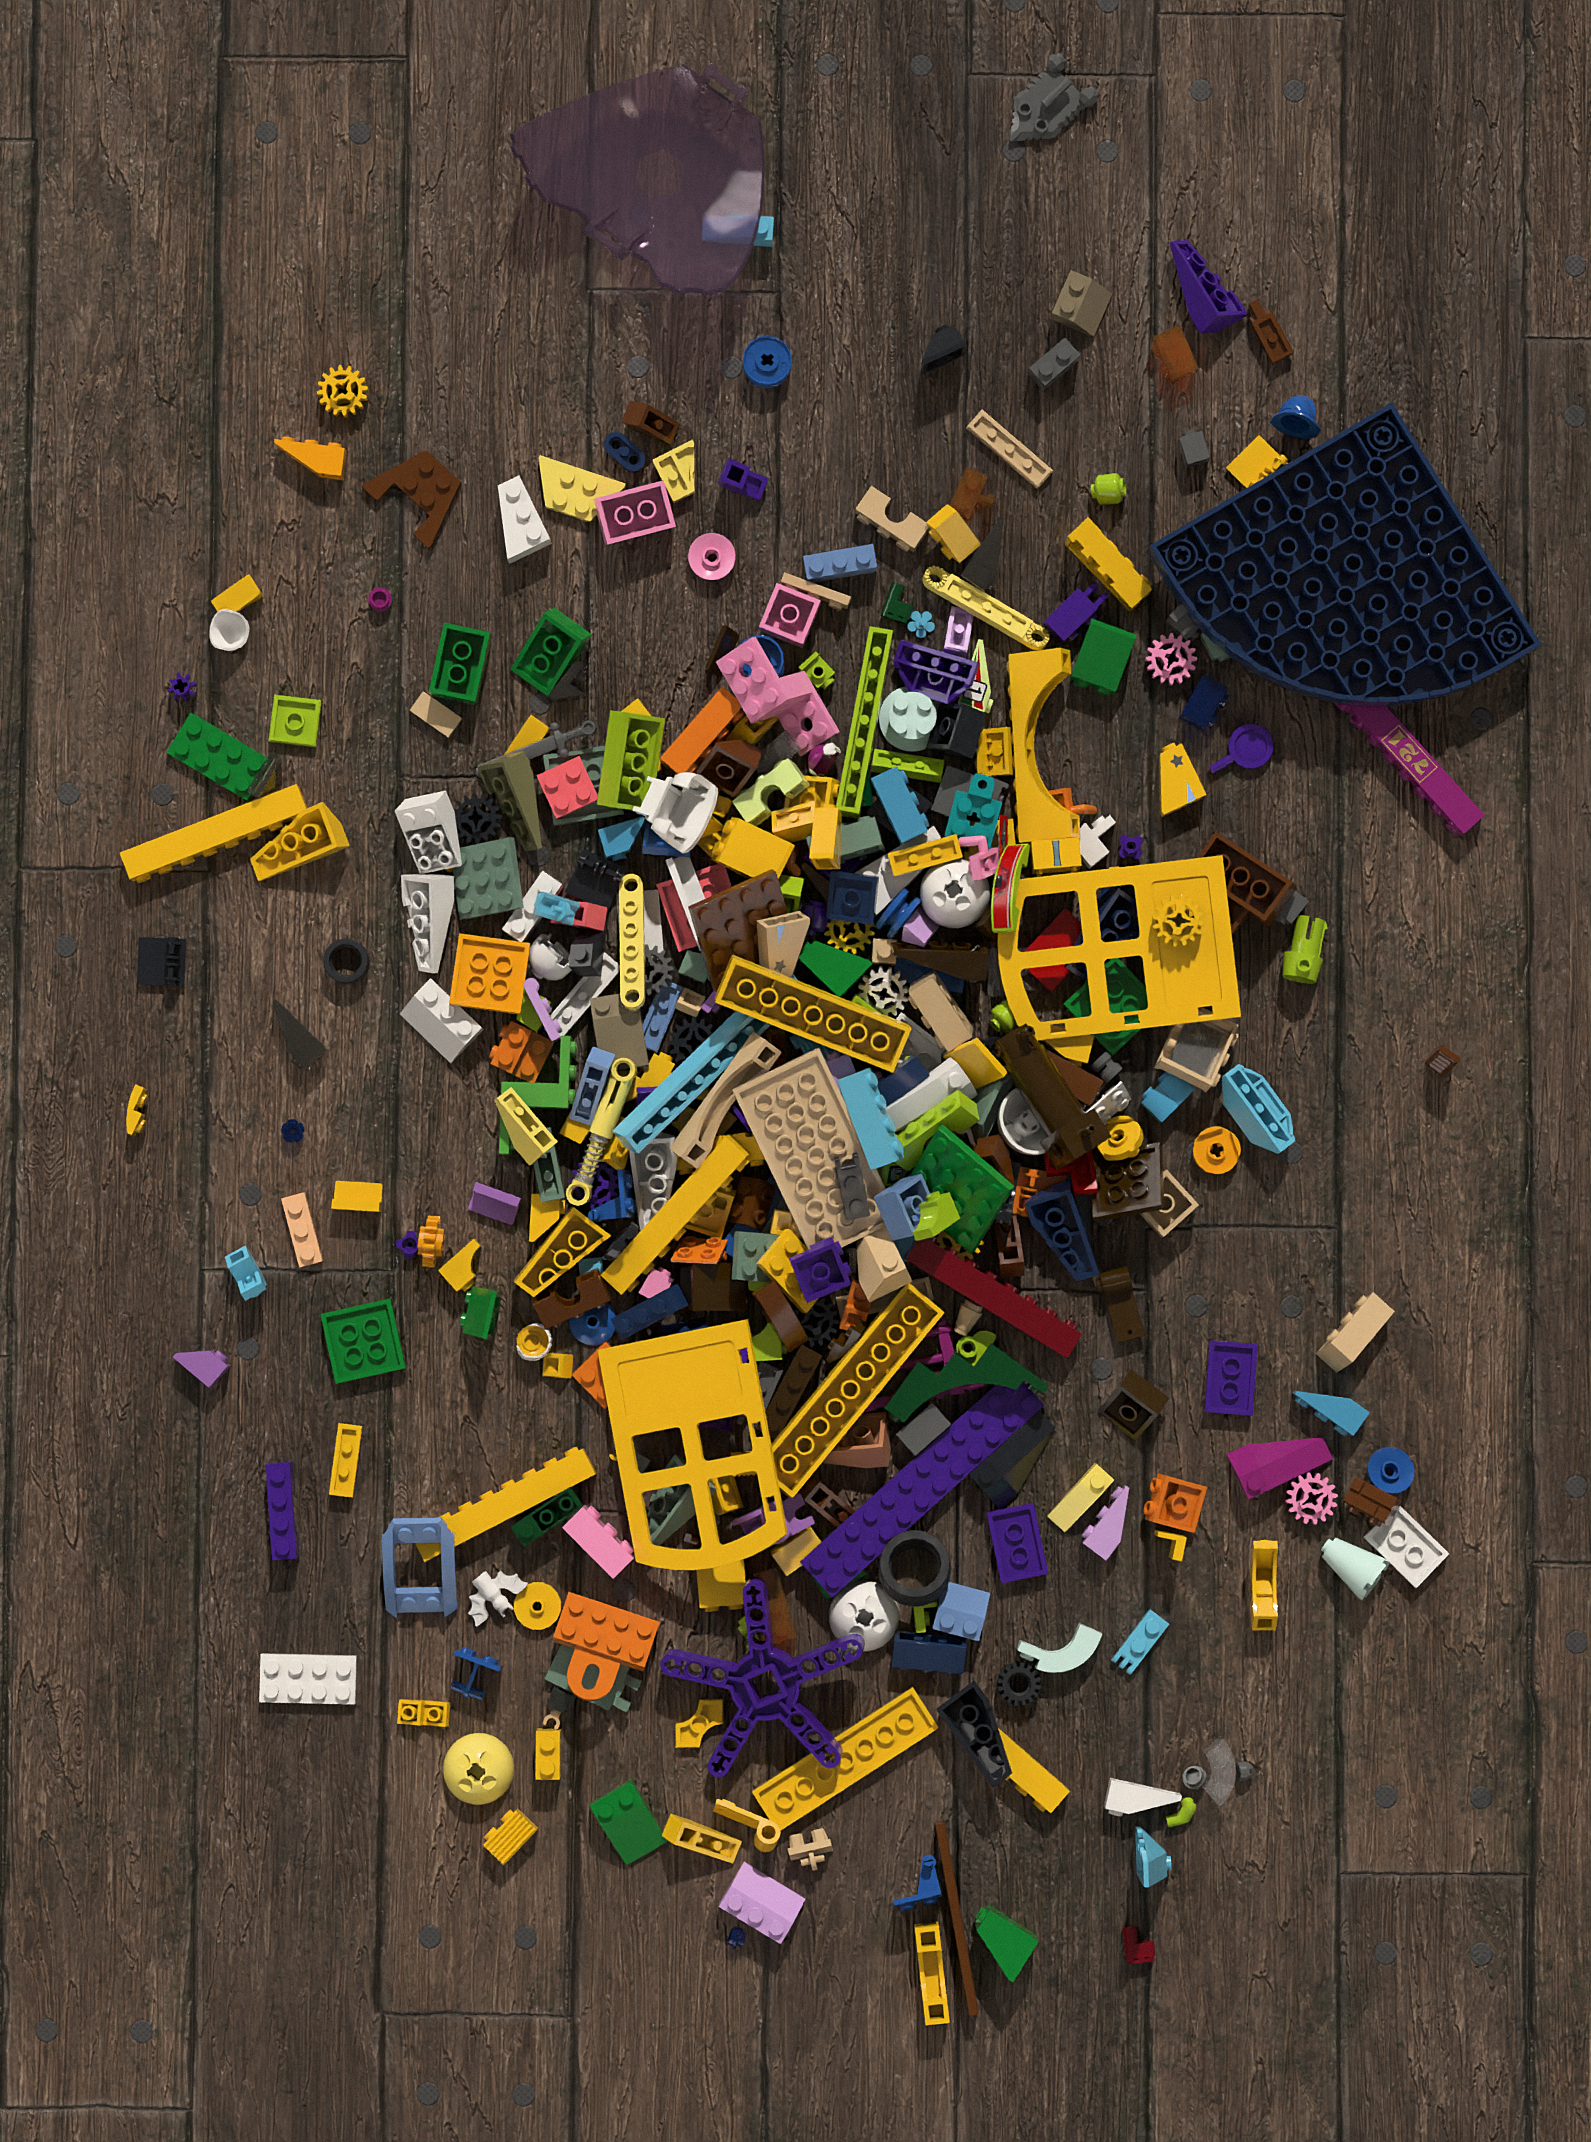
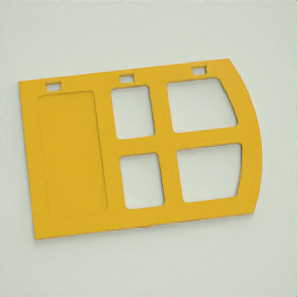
[998,855,1241,1040]
[598,1319,788,1570]

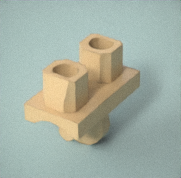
[788,1828,833,1871]

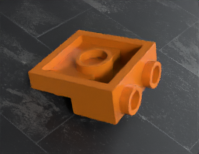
[489,1021,555,1083]
[1144,1473,1207,1533]

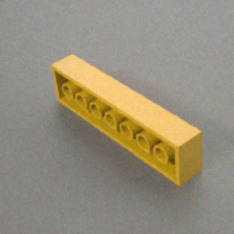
[714,955,911,1073]

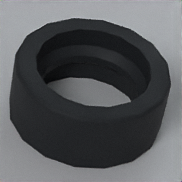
[323,938,370,984]

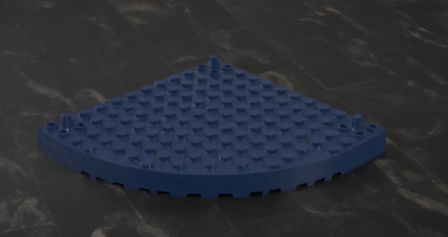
[1147,403,1541,707]

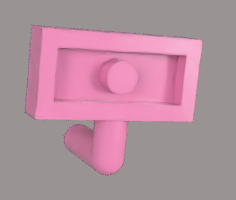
[959,836,999,880]

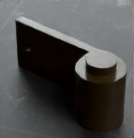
[1095,1266,1146,1343]

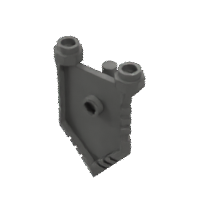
[1009,53,1100,142]

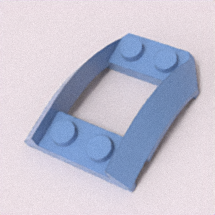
[382,1517,458,1618]

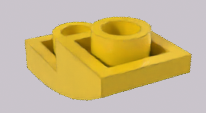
[126,1084,148,1136]
[397,1699,450,1727]

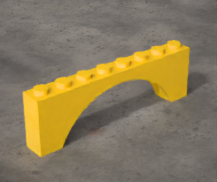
[1007,648,1081,844]

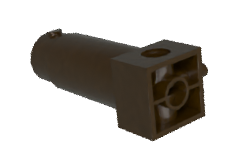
[992,1023,1112,1171]

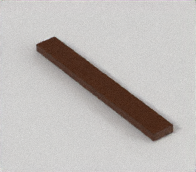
[935,1821,979,2016]

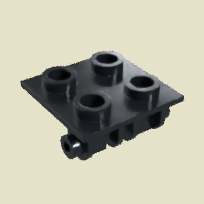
[565,849,627,911]
[137,937,186,986]

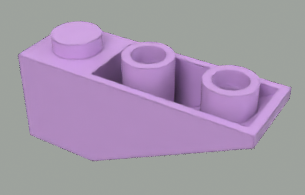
[1081,1485,1129,1560]

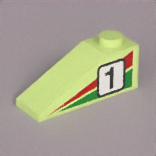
[957,639,993,713]

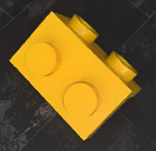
[975,727,1013,777]

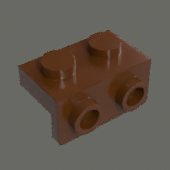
[727,1176,776,1231]

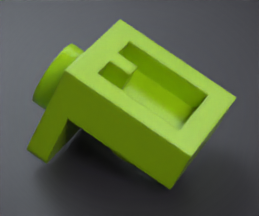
[913,1600,938,1633]

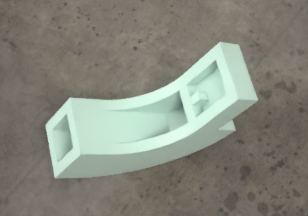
[1016,1623,1102,1673]

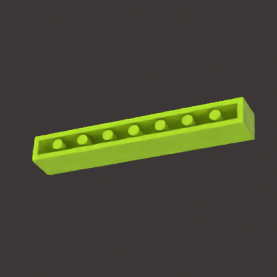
[836,626,893,819]

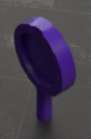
[1208,724,1273,775]

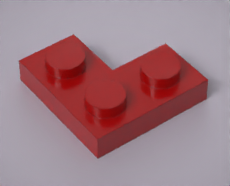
[1043,1151,1098,1195]

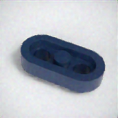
[604,432,645,473]

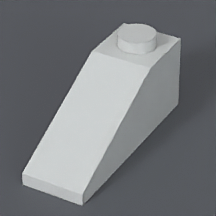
[1104,1778,1182,1816]

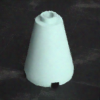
[1321,1538,1390,1601]

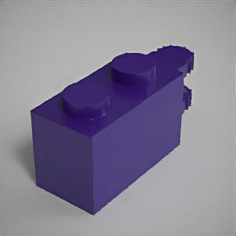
[1043,582,1109,644]

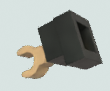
[543,1685,576,1730]

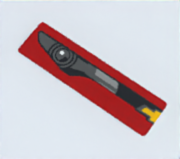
[999,815,1008,859]

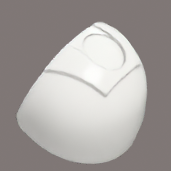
[209,609,249,651]

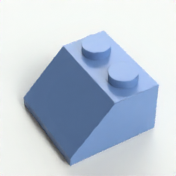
[932,1582,990,1641]

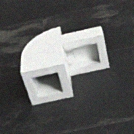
[1079,815,1116,869]

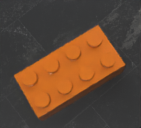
[660,686,745,775]

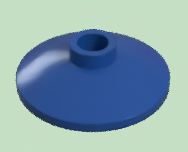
[569,1303,616,1345]
[1367,1447,1414,1494]

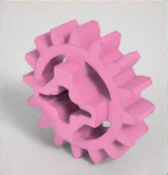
[1145,633,1197,686]
[1285,1472,1338,1524]

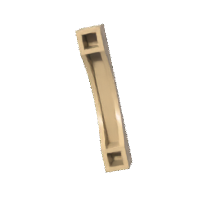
[669,1032,782,1169]

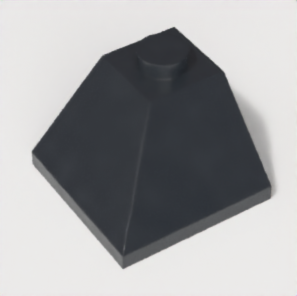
[921,325,967,375]

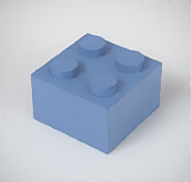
[874,1174,930,1241]

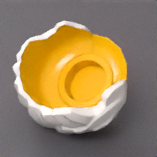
[516,1323,552,1361]

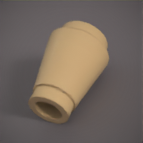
[954,1299,983,1336]

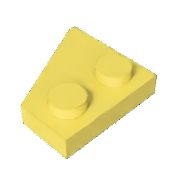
[652,440,695,503]

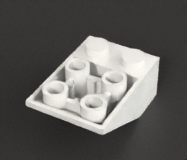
[395,791,462,874]

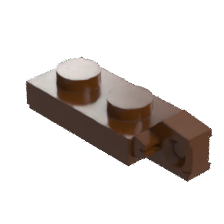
[1248,299,1294,366]

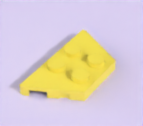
[539,455,626,523]

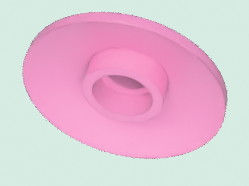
[688,533,735,580]

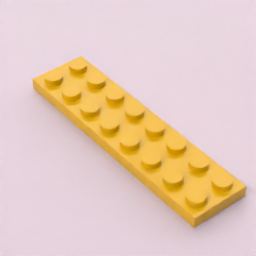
[752,1687,939,1831]

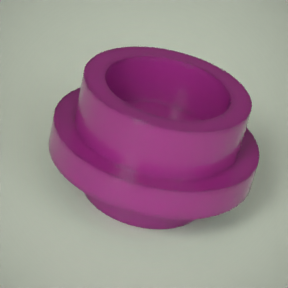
[368,588,392,611]

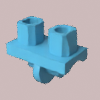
[534,891,581,926]

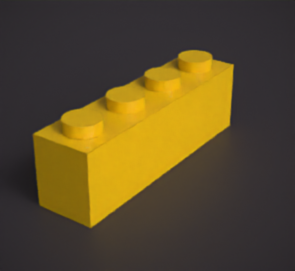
[998,1728,1070,1813]

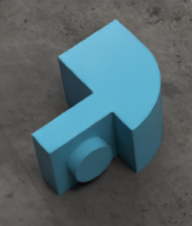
[225,1245,267,1301]

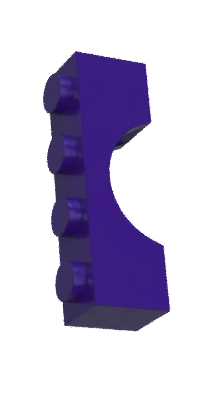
[265,1461,299,1560]

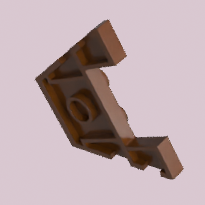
[362,450,461,550]

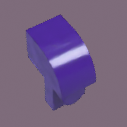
[717,458,768,501]

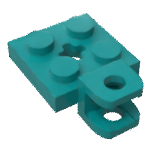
[944,773,1002,848]

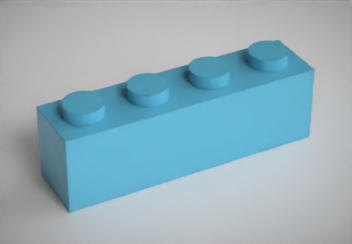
[837,1068,904,1170]

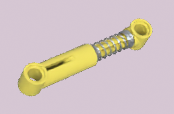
[566,1058,637,1206]

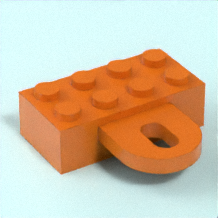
[553,1592,660,1701]

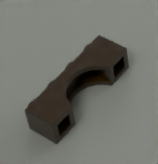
[756,1344,823,1439]

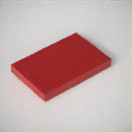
[1024,908,1082,992]

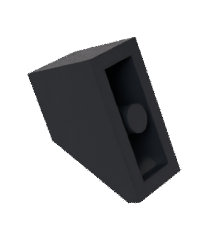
[569,930,606,977]

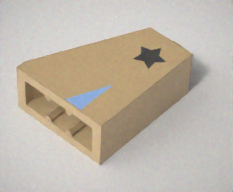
[756,911,810,977]

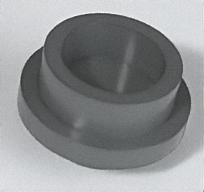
[1183,1766,1207,1790]

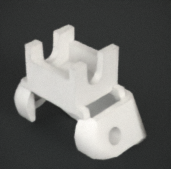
[632,772,718,854]

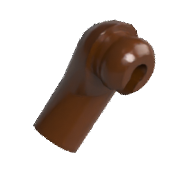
[784,844,803,878]

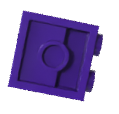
[789,1237,852,1303]

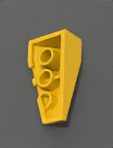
[250,802,350,881]

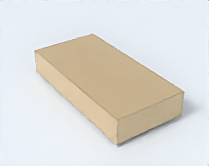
[410,691,462,738]

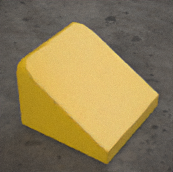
[542,1353,573,1378]

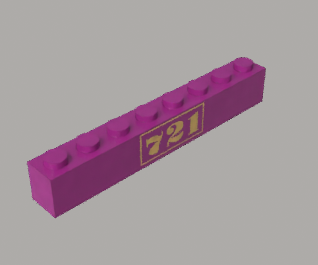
[1334,702,1485,837]

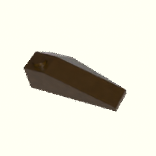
[891,937,988,983]

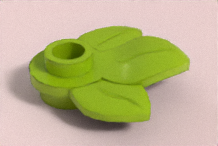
[956,1331,996,1366]

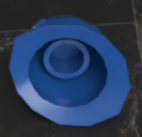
[1270,395,1321,440]

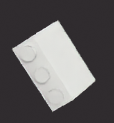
[400,978,484,1063]

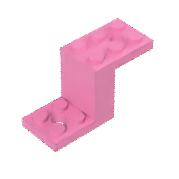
[716,637,840,757]

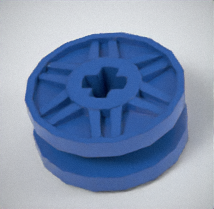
[742,335,792,389]
[874,888,921,939]

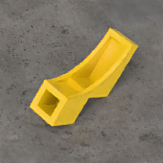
[1250,1540,1278,1630]

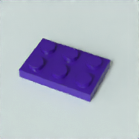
[1204,1340,1258,1416]
[986,1503,1048,1583]

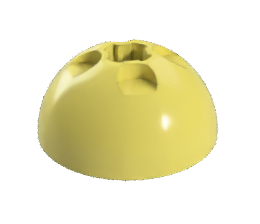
[443,1733,514,1805]

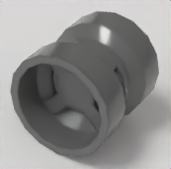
[1090,1051,1122,1084]

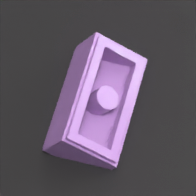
[902,906,940,947]

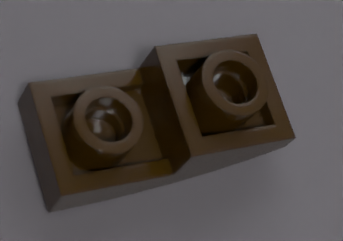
[826,1319,868,1363]

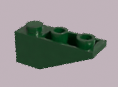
[511,1487,583,1547]

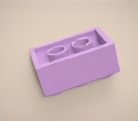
[719,1862,805,1944]

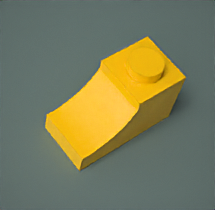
[438,1239,481,1292]

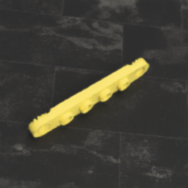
[922,566,1049,650]
[619,874,645,1010]

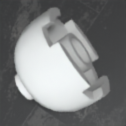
[529,934,571,980]

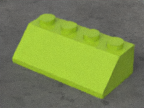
[597,710,665,810]

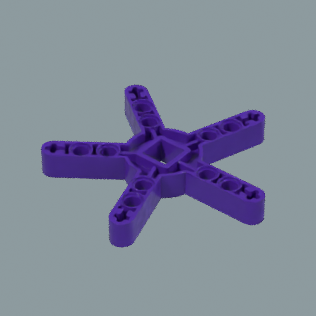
[660,1576,865,1777]

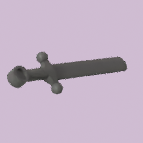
[475,720,598,778]

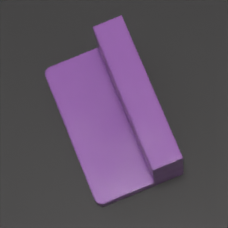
[468,1182,522,1225]

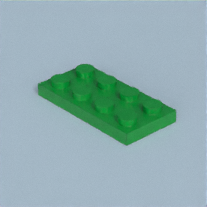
[166,712,273,801]

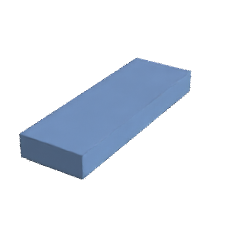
[643,980,684,1053]

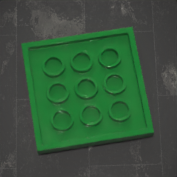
[910,1125,1015,1254]

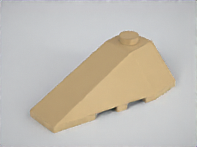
[856,1227,912,1302]

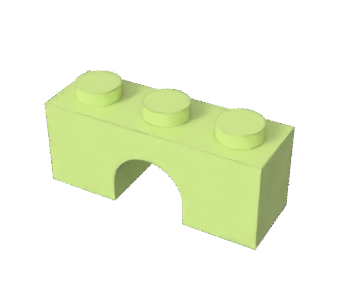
[732,758,810,827]

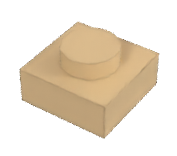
[675,987,706,1018]

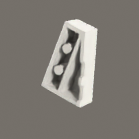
[498,476,552,564]

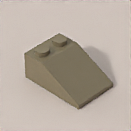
[590,992,649,1072]

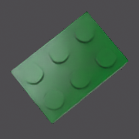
[429,623,492,705]

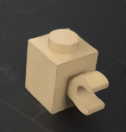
[872,938,901,966]

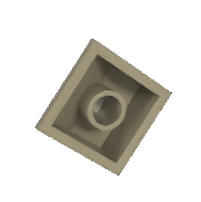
[1051,270,1112,338]

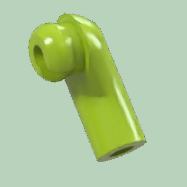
[1166,1797,1196,1828]

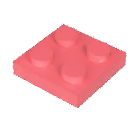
[537,756,598,819]

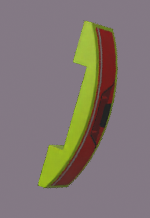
[991,844,1030,933]

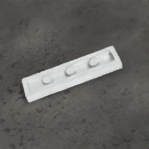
[550,952,620,1040]

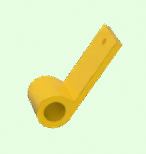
[713,1799,781,1852]

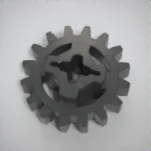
[638,944,674,997]

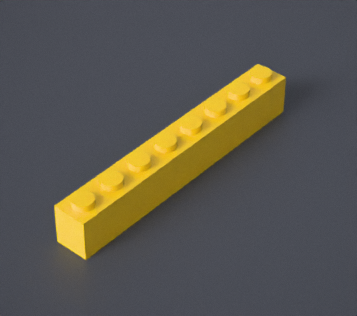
[120,784,308,883]
[601,1134,751,1295]
[415,1446,596,1562]

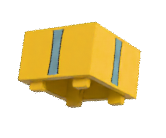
[1030,837,1082,877]

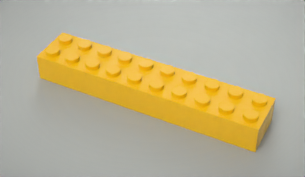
[771,1283,945,1498]

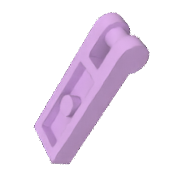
[524,978,563,1043]

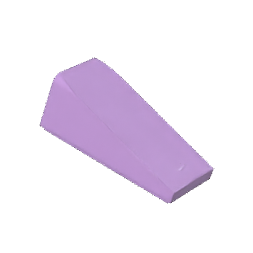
[943,606,974,659]

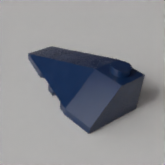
[1024,1180,1099,1281]

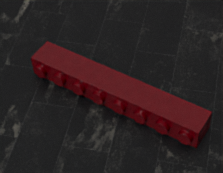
[903,1237,1082,1358]

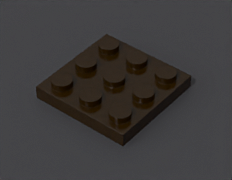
[1092,1142,1164,1222]

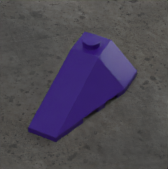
[1170,240,1248,333]

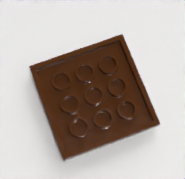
[688,869,788,992]

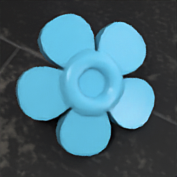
[907,611,935,638]

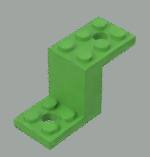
[499,1036,577,1155]

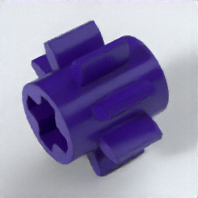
[167,672,197,702]

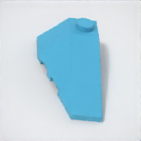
[1135,1826,1171,1887]

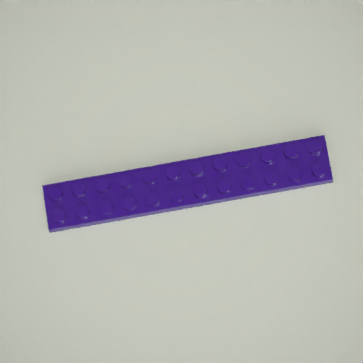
[800,1381,1044,1598]

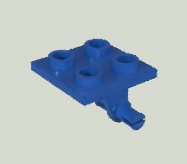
[588,1169,638,1223]
[450,1647,503,1701]
[893,1855,942,1911]

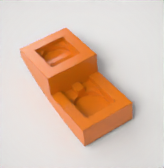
[839,1279,871,1330]

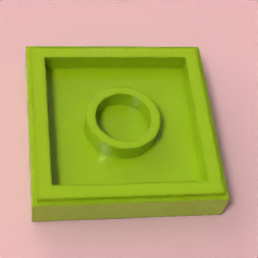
[269,695,322,748]

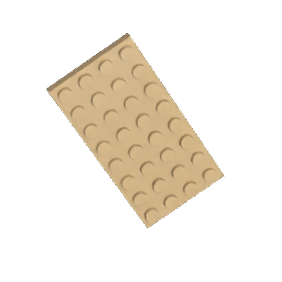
[732,1048,886,1250]

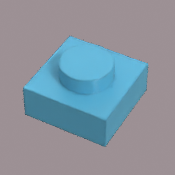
[578,1257,605,1281]

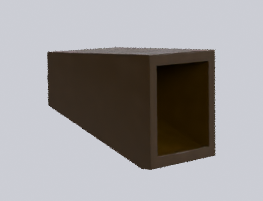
[674,1263,748,1311]

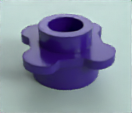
[1119,835,1143,859]
[396,1231,418,1259]

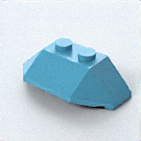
[1222,1064,1295,1154]

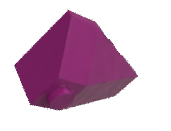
[1226,1437,1333,1499]

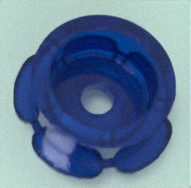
[281,1119,305,1143]
[727,1926,746,1950]

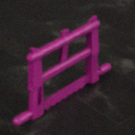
[863,1320,985,1413]

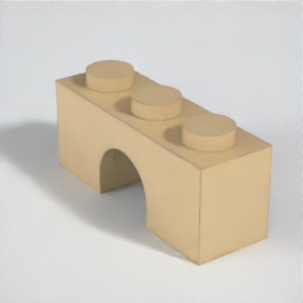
[855,486,930,552]

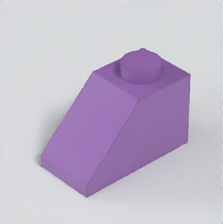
[173,1350,231,1388]

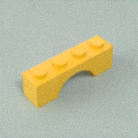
[914,1922,950,2025]

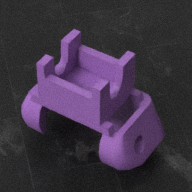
[731,1493,815,1545]

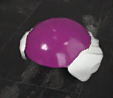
[808,743,841,777]

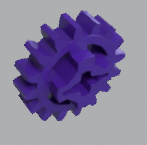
[569,1162,619,1209]

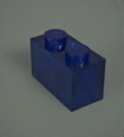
[1179,674,1229,732]

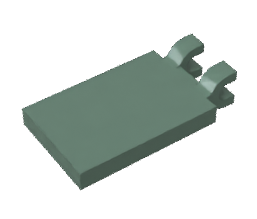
[545,1644,642,1712]

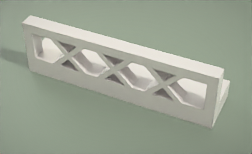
[666,857,705,951]

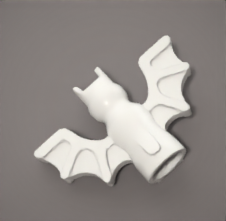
[468,1571,528,1626]

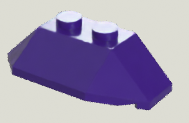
[893,640,980,705]

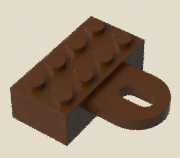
[1197,832,1297,936]

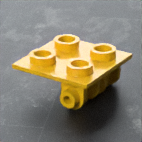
[1226,435,1288,488]

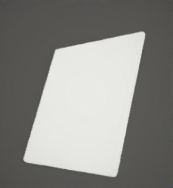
[616,890,664,967]

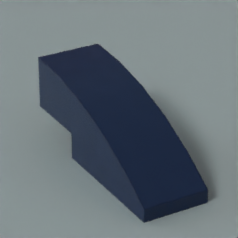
[877,1055,930,1107]

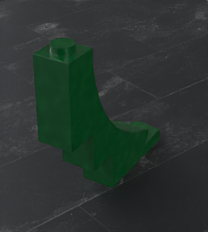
[885,1344,1049,1423]

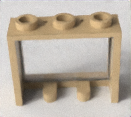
[1154,1007,1239,1093]

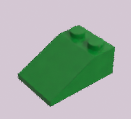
[510,607,592,696]
[460,1286,502,1339]
[590,1779,668,1865]

